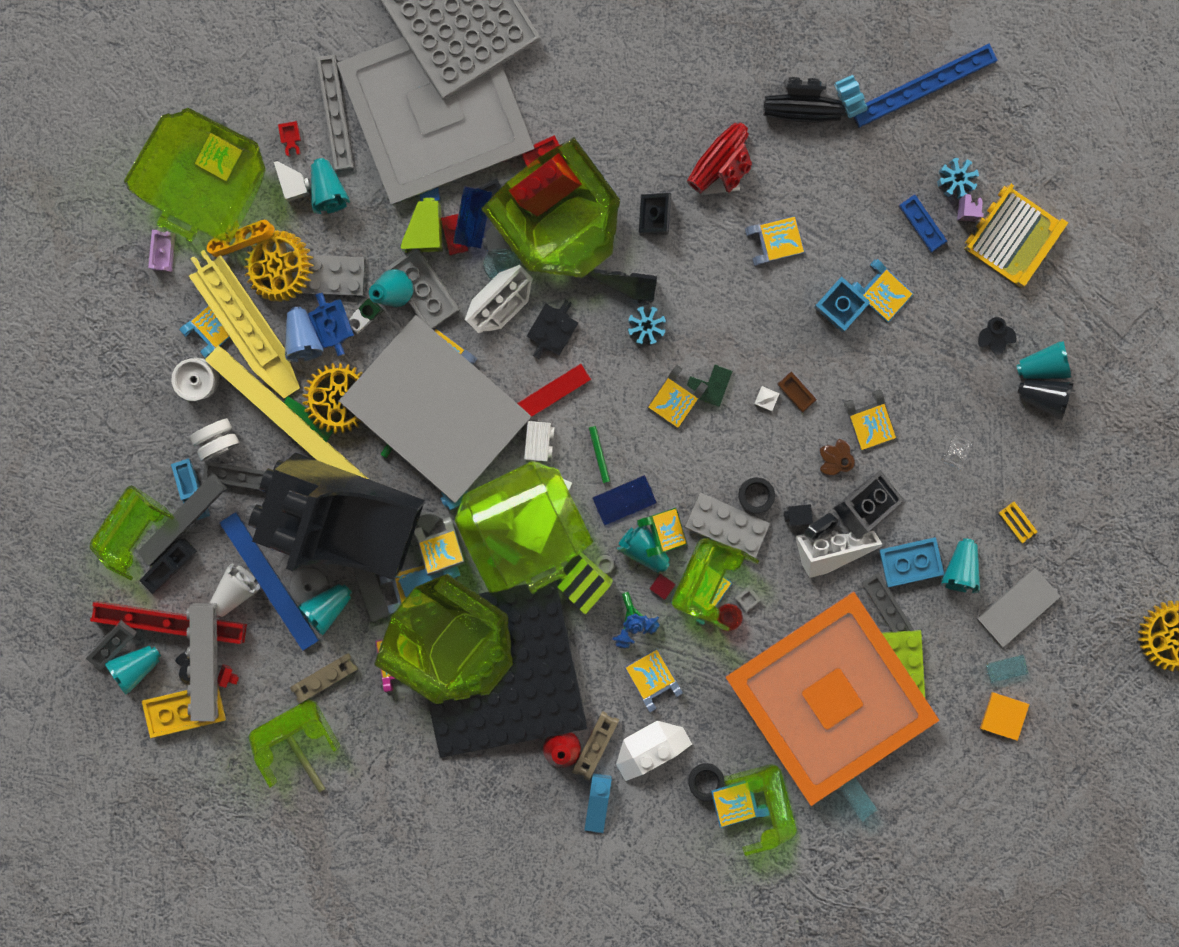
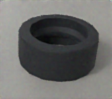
[738,477,775,514]
[688,763,725,801]

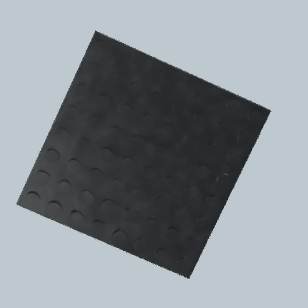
[408,578,588,758]

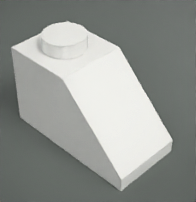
[274,161,311,202]

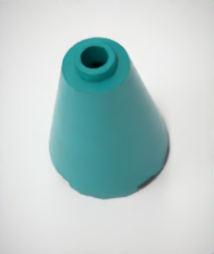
[311,158,350,214]
[369,269,414,308]
[1016,341,1072,379]
[617,523,670,573]
[941,538,980,593]
[297,584,352,636]
[105,646,161,695]

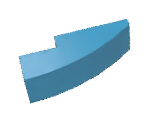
[171,458,210,520]

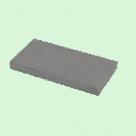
[386,249,460,329]
[977,568,1061,647]

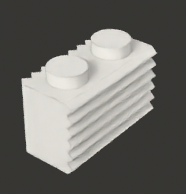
[524,421,554,461]

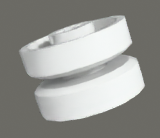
[171,358,220,401]
[189,418,240,461]

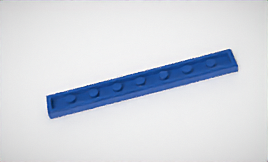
[853,43,998,128]
[219,512,319,651]

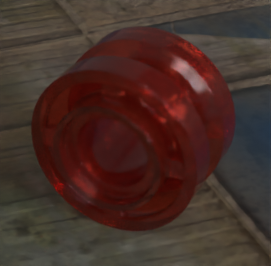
[714,604,743,631]

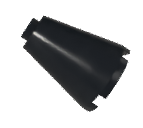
[1017,380,1074,420]

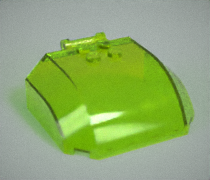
[124,108,266,243]
[455,461,594,594]

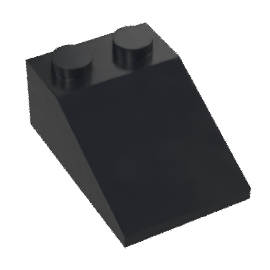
[833,470,904,538]

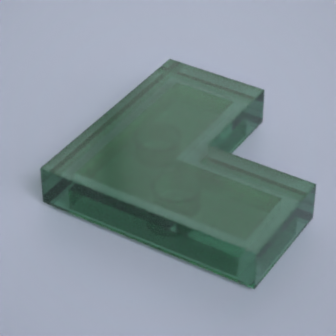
[687,365,733,407]

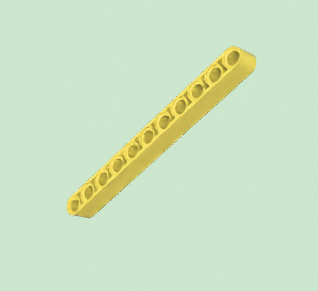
[205,345,368,479]

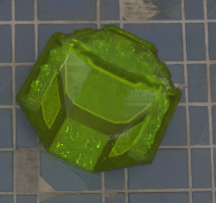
[481,137,620,278]
[374,574,513,704]

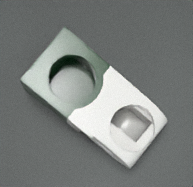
[349,298,384,334]

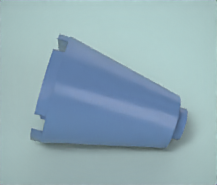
[285,307,323,362]

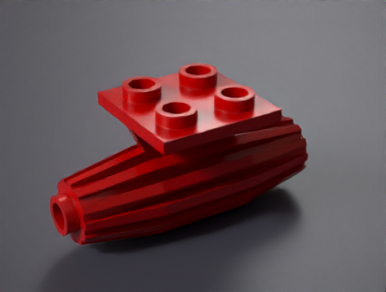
[687,123,752,193]

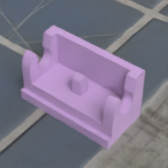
[957,194,984,222]
[148,230,176,272]

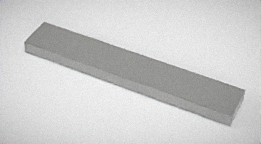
[316,54,354,172]

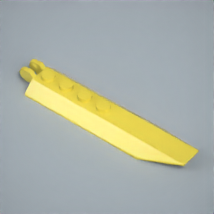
[189,250,300,398]

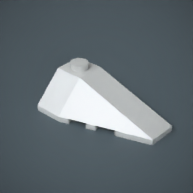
[796,531,882,578]

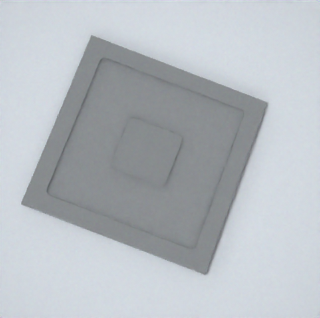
[337,37,535,205]

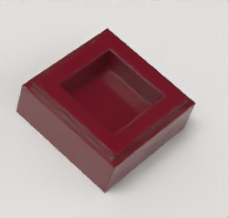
[649,573,676,600]

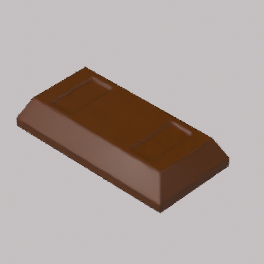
[777,371,817,413]

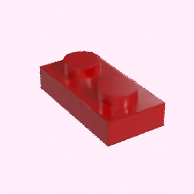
[522,135,559,170]
[441,214,469,256]

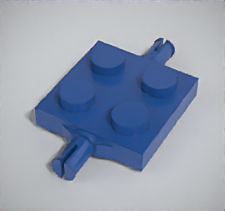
[308,292,354,357]

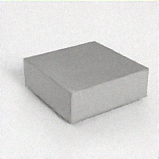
[734,586,761,613]

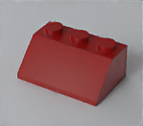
[509,153,582,216]

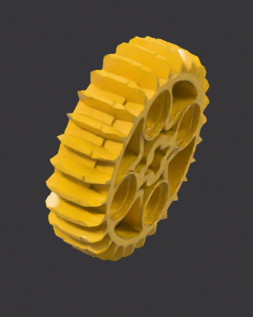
[244,230,314,302]
[302,363,363,434]
[1138,600,1179,671]

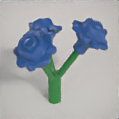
[612,592,660,649]

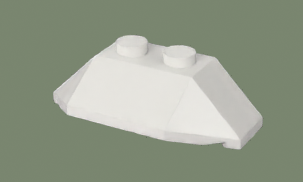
[465,265,533,333]
[616,721,692,781]

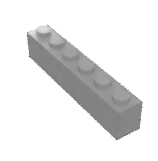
[187,603,218,721]

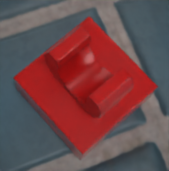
[217,664,239,688]

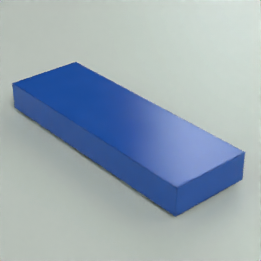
[899,194,947,253]

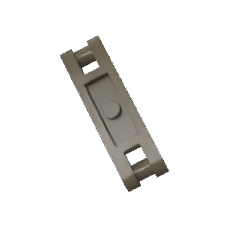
[289,653,358,704]
[572,711,620,781]

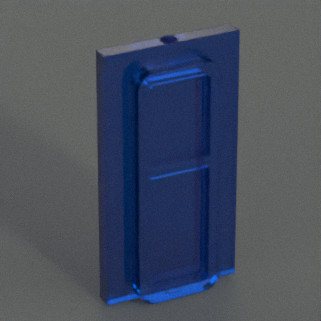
[453,186,492,249]
[592,475,657,526]

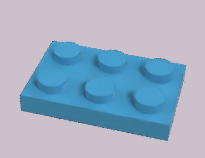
[879,537,944,587]

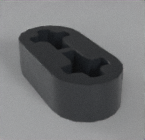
[804,513,838,542]

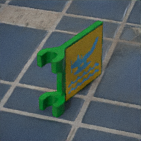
[637,508,687,557]

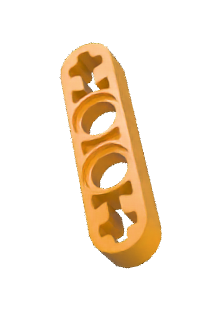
[207,219,275,258]

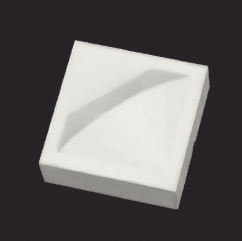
[754,386,780,411]

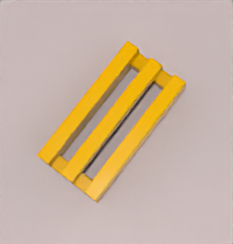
[998,501,1038,544]

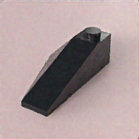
[585,268,657,305]

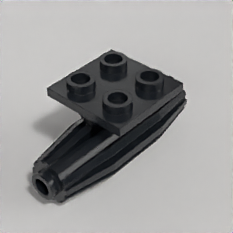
[763,77,846,123]

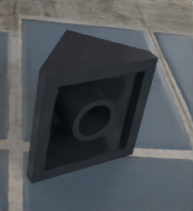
[639,193,672,235]

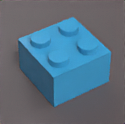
[814,276,870,332]

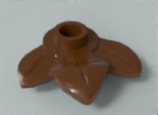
[820,439,855,475]

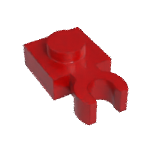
[278,121,301,157]

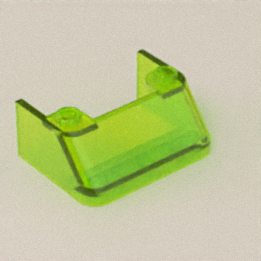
[90,485,174,580]
[672,538,759,631]
[249,700,341,788]
[724,764,797,856]

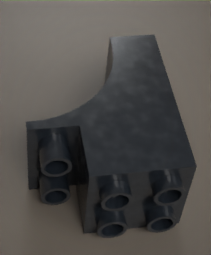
[248,453,425,580]

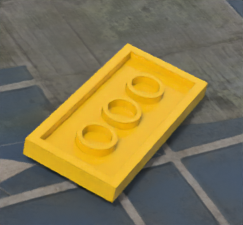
[142,684,226,738]

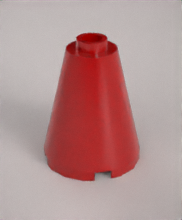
[543,732,581,768]

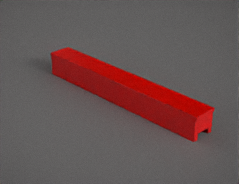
[90,601,247,644]

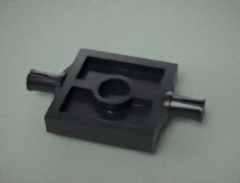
[526,299,579,360]

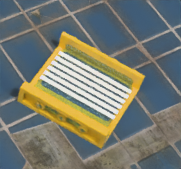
[964,183,1068,288]

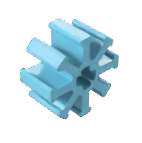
[834,75,868,118]
[937,158,979,199]
[628,307,666,345]

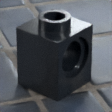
[784,504,813,526]

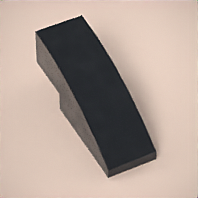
[139,538,197,594]

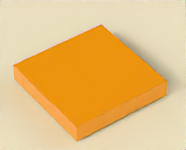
[980,692,1029,741]

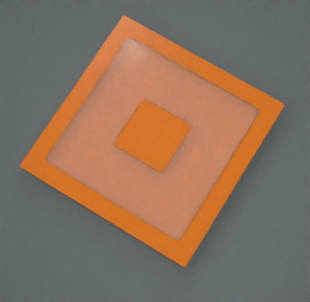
[725,591,940,806]

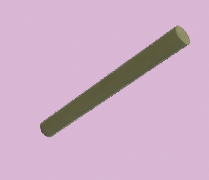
[279,724,326,793]

